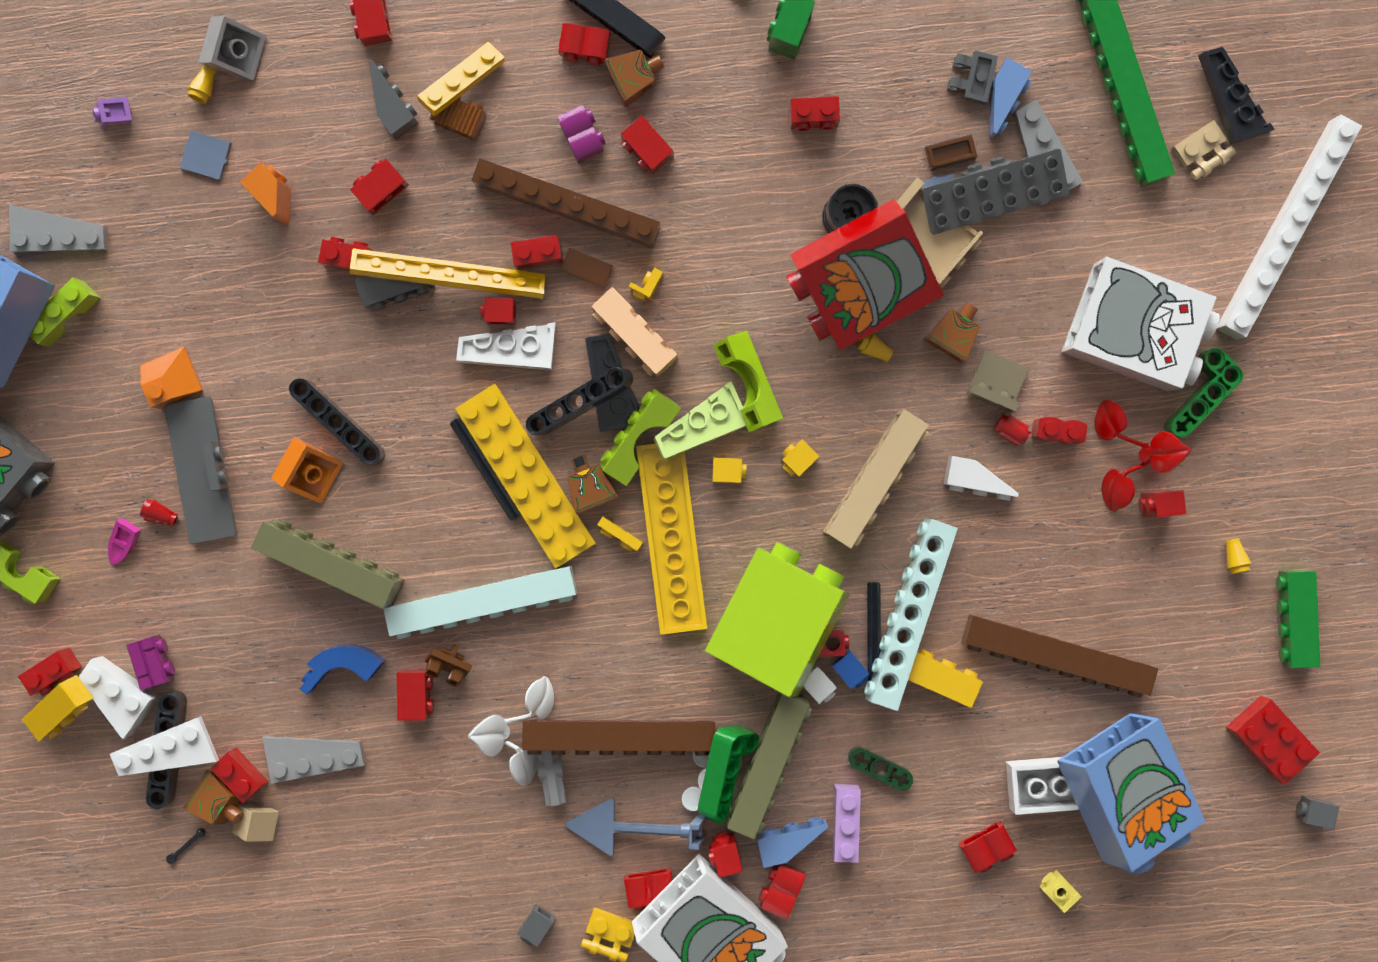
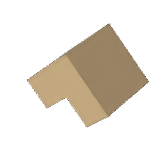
[232,803,279,842]

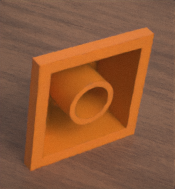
[141,347,203,409]

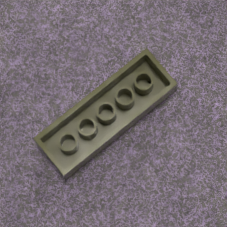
[251,519,404,609]
[727,691,811,839]

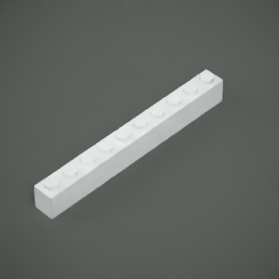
[1216,115,1362,340]

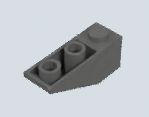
[369,60,418,140]
[355,276,435,311]

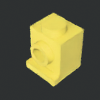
[1040,870,1082,913]

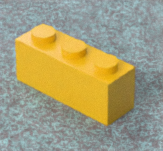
[908,649,983,708]
[21,675,94,742]

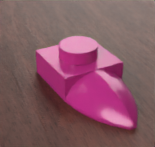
[108,518,141,565]

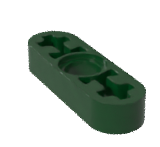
[848,746,913,791]

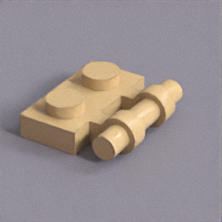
[1172,120,1236,180]

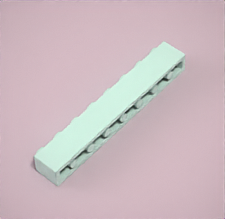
[383,566,578,639]

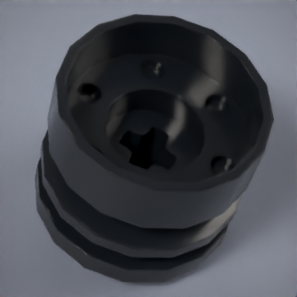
[822,184,878,234]

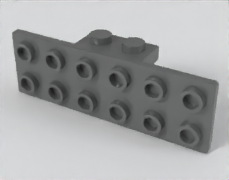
[921,148,1069,235]
[164,397,237,544]

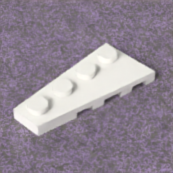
[456,322,556,370]
[110,716,219,776]

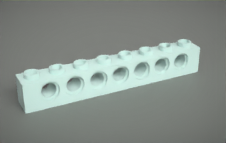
[864,519,958,711]

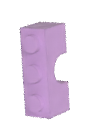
[832,784,861,863]

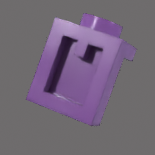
[93,97,132,129]

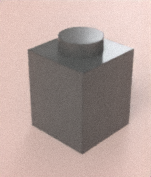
[1296,795,1340,830]
[517,904,555,947]

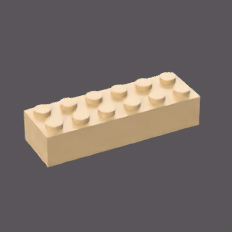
[823,409,929,548]

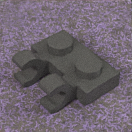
[947,51,998,105]

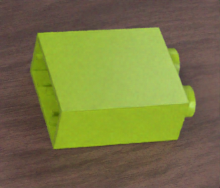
[705,542,850,697]

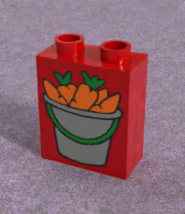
[786,199,944,351]

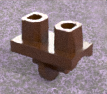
[425,644,472,687]

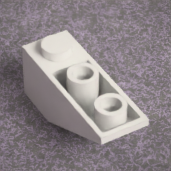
[943,456,1019,501]

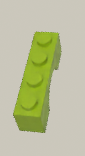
[713,330,783,432]
[600,388,681,486]

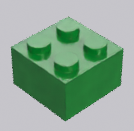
[766,0,815,60]

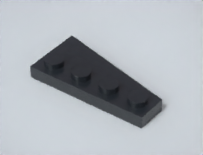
[1198,47,1275,145]
[585,334,639,432]

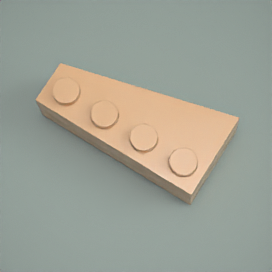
[592,287,678,378]

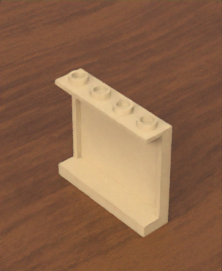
[897,177,983,307]

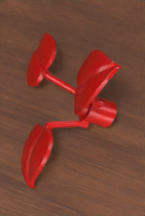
[1094,400,1191,512]

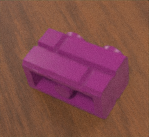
[126,635,175,690]

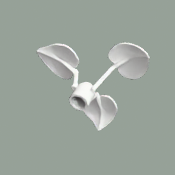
[468,676,554,786]

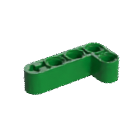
[1164,348,1243,438]
[698,725,759,824]

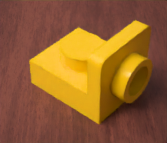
[629,267,664,301]

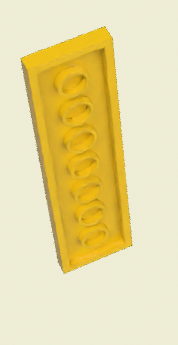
[455,383,596,569]
[636,444,707,635]

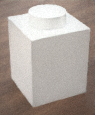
[803,664,837,704]

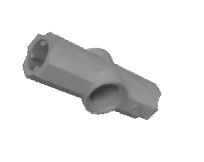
[537,751,567,806]

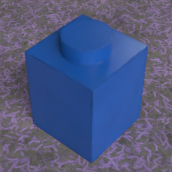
[831,650,869,689]

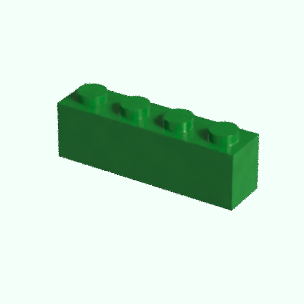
[1276,570,1320,668]

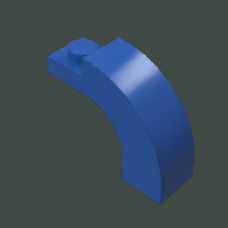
[299,644,386,695]

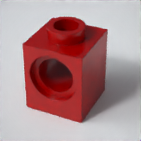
[480,298,516,325]
[819,630,849,657]

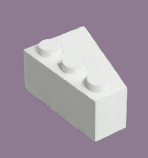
[78,656,160,739]

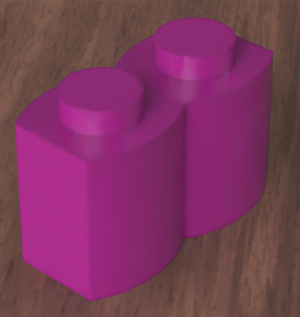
[557,105,606,163]

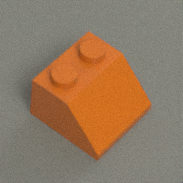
[240,162,291,225]
[271,437,344,504]

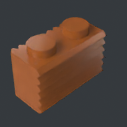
[429,97,487,142]

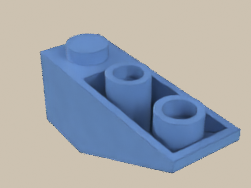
[989,57,1032,139]
[756,817,828,868]

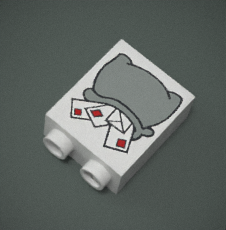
[1061,257,1220,392]

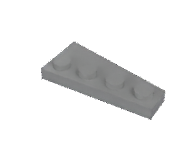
[1014,99,1083,207]
[9,205,108,253]
[262,736,366,784]

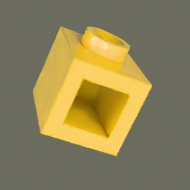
[781,439,819,477]

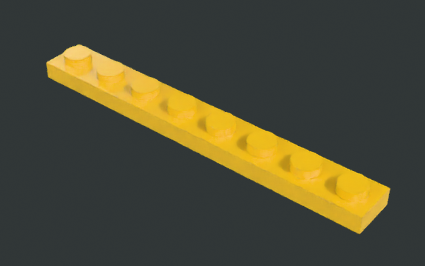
[350,249,545,299]

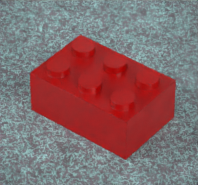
[1226,696,1320,785]

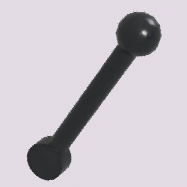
[166,828,206,864]

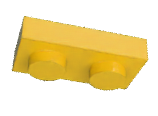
[597,516,643,552]

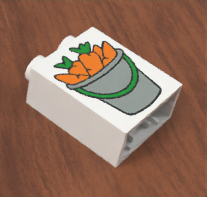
[632,854,788,962]

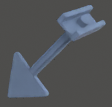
[565,798,707,856]

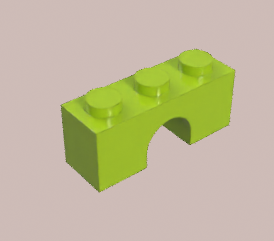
[30,277,100,347]
[0,540,61,604]

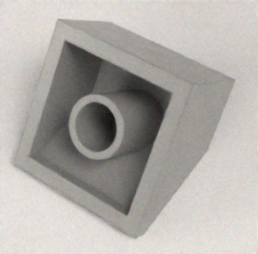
[198,16,266,81]

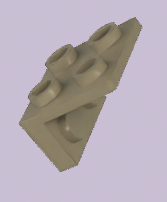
[966,351,1028,412]

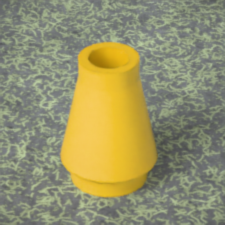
[187,66,216,104]
[857,333,894,362]
[1225,538,1252,574]

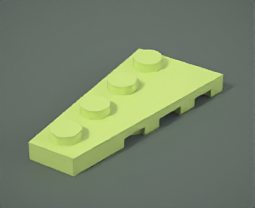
[654,381,746,460]

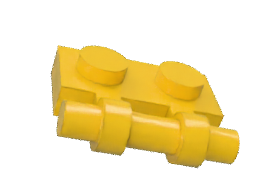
[580,907,635,962]

